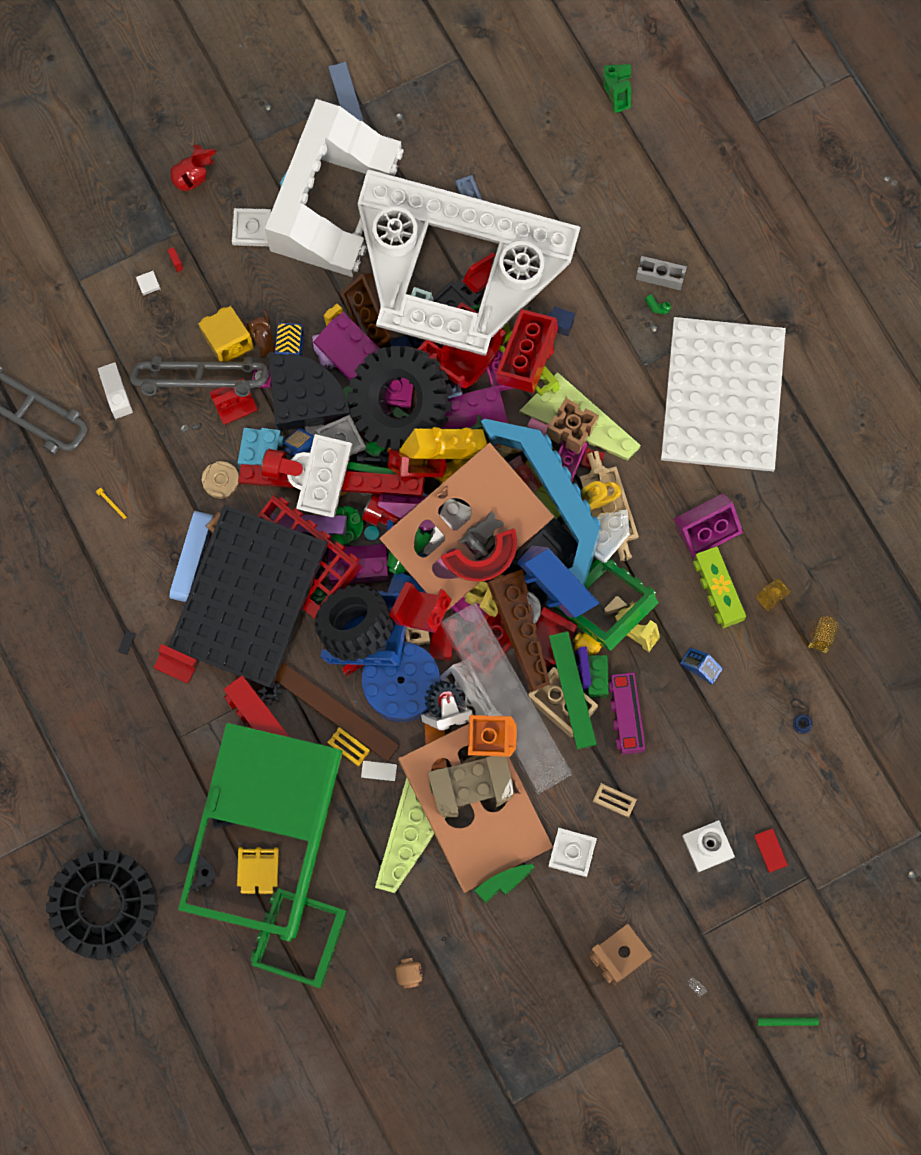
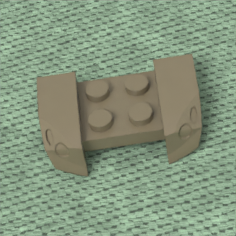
[428,756,513,817]

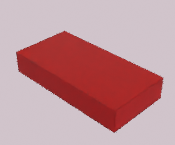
[754,828,788,873]

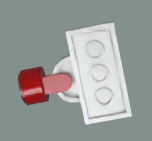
[261,434,353,518]

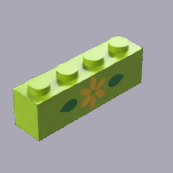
[693,547,746,628]

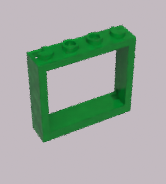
[555,558,659,651]
[250,888,347,989]

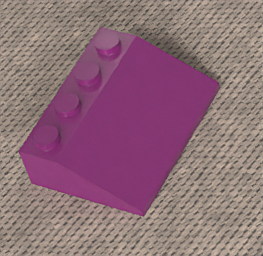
[440,385,508,462]

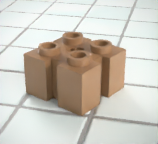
[546,398,599,455]

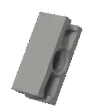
[636,256,686,290]

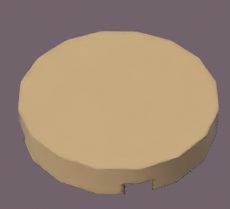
[202,461,239,499]

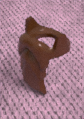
[240,309,276,358]

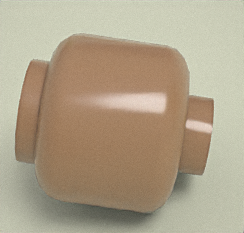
[395,958,423,989]

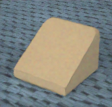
[604,596,628,616]

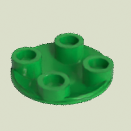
[330,506,364,544]

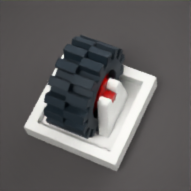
[421,681,473,730]

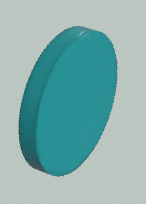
[364,526,379,541]

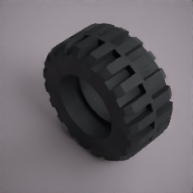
[315,585,393,661]

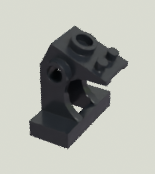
[174,844,216,892]

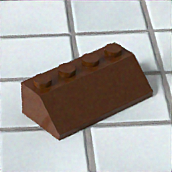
[340,273,405,349]

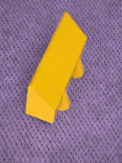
[399,427,487,459]

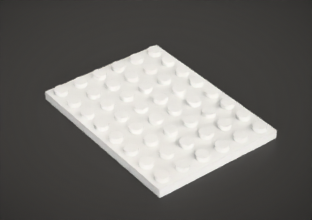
[661,317,786,472]

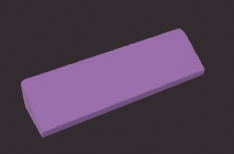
[271,514,347,535]

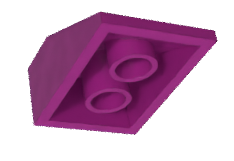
[378,494,435,530]

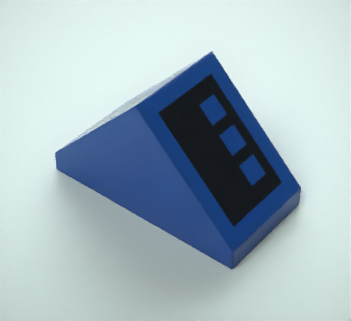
[680,648,723,685]

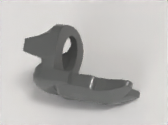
[458,512,504,560]

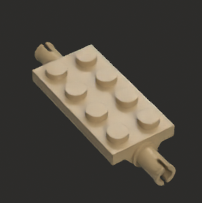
[580,451,639,561]

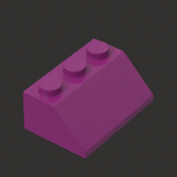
[313,312,379,381]
[673,493,743,559]
[329,544,389,586]

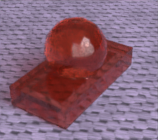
[508,455,542,493]

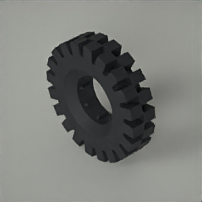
[348,346,452,450]
[46,849,158,960]

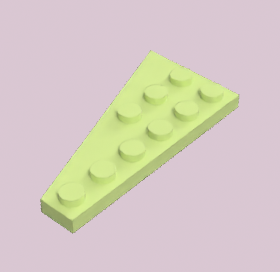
[519,372,641,461]
[375,778,446,893]

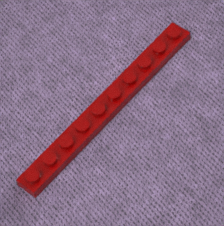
[238,464,425,497]

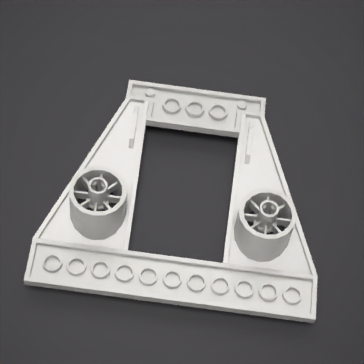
[358,170,580,356]

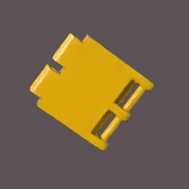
[237,847,279,894]

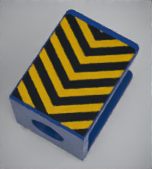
[275,323,304,356]

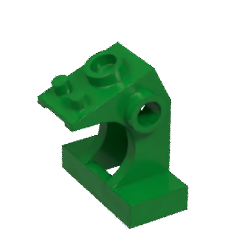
[603,63,631,113]

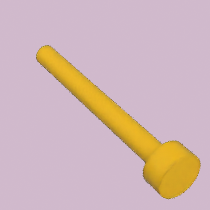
[96,488,127,519]

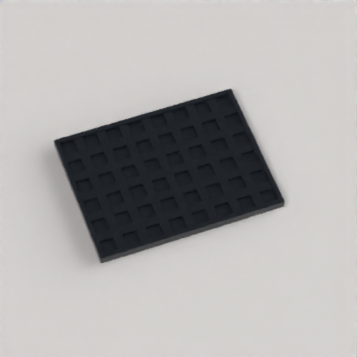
[168,505,328,688]

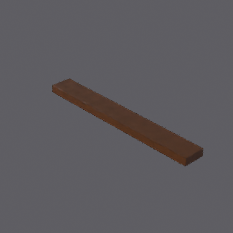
[275,662,399,762]

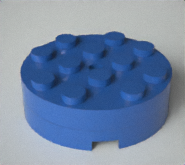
[362,642,440,723]

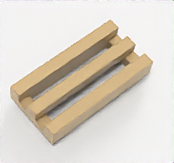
[593,783,637,818]

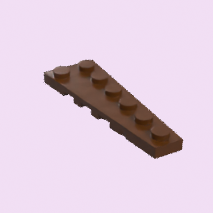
[487,569,550,692]

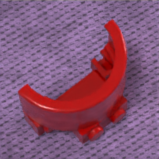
[417,302,506,388]

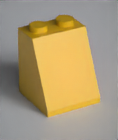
[198,306,254,362]

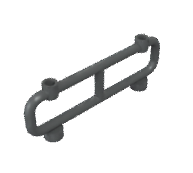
[130,356,269,397]
[0,366,87,455]

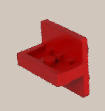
[209,378,258,425]

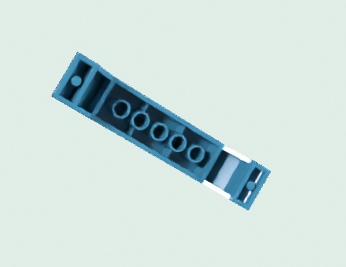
[481,419,601,587]

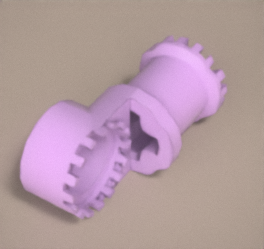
[312,334,335,371]

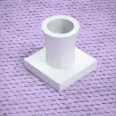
[682,821,735,872]

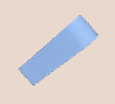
[170,511,214,602]

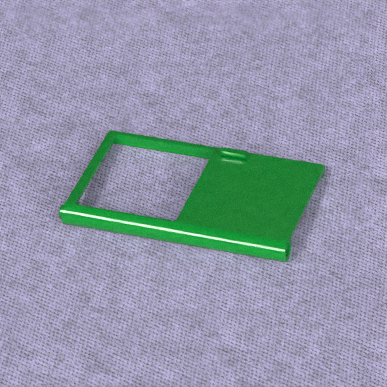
[178,723,343,942]

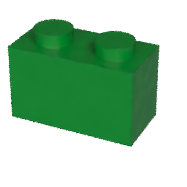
[588,655,608,699]

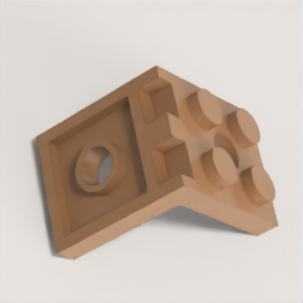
[590,924,652,985]

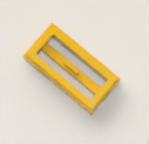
[327,727,370,767]

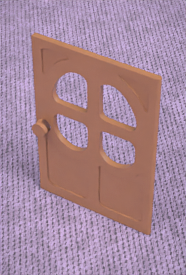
[379,443,555,611]
[398,714,553,893]

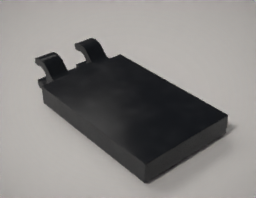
[433,276,483,308]

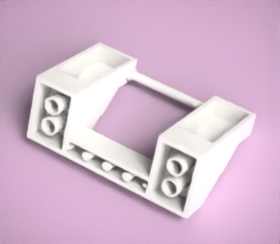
[265,99,404,277]

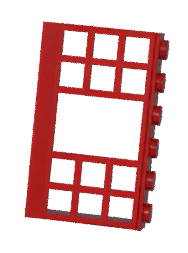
[257,495,363,619]

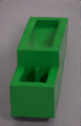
[474,864,534,904]

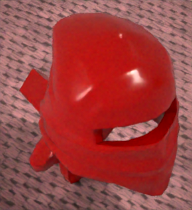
[170,145,216,192]

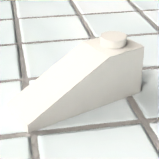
[98,362,133,419]

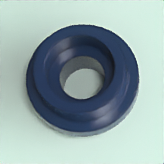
[793,714,813,734]

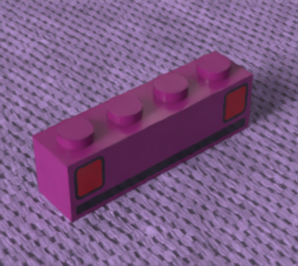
[608,672,646,755]

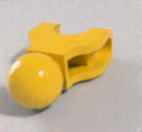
[580,481,621,512]

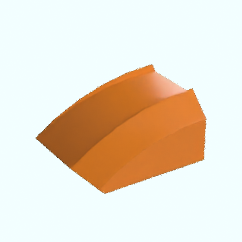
[468,715,517,756]

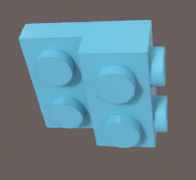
[238,428,284,466]

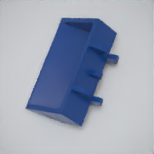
[517,545,599,618]

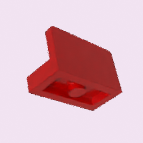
[463,253,496,293]
[429,619,456,662]
[154,644,198,684]

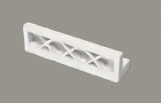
[440,661,500,723]

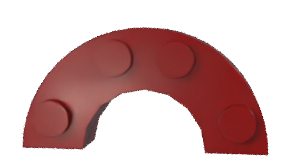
[440,528,517,582]

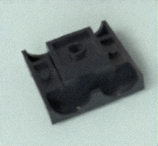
[483,518,578,607]

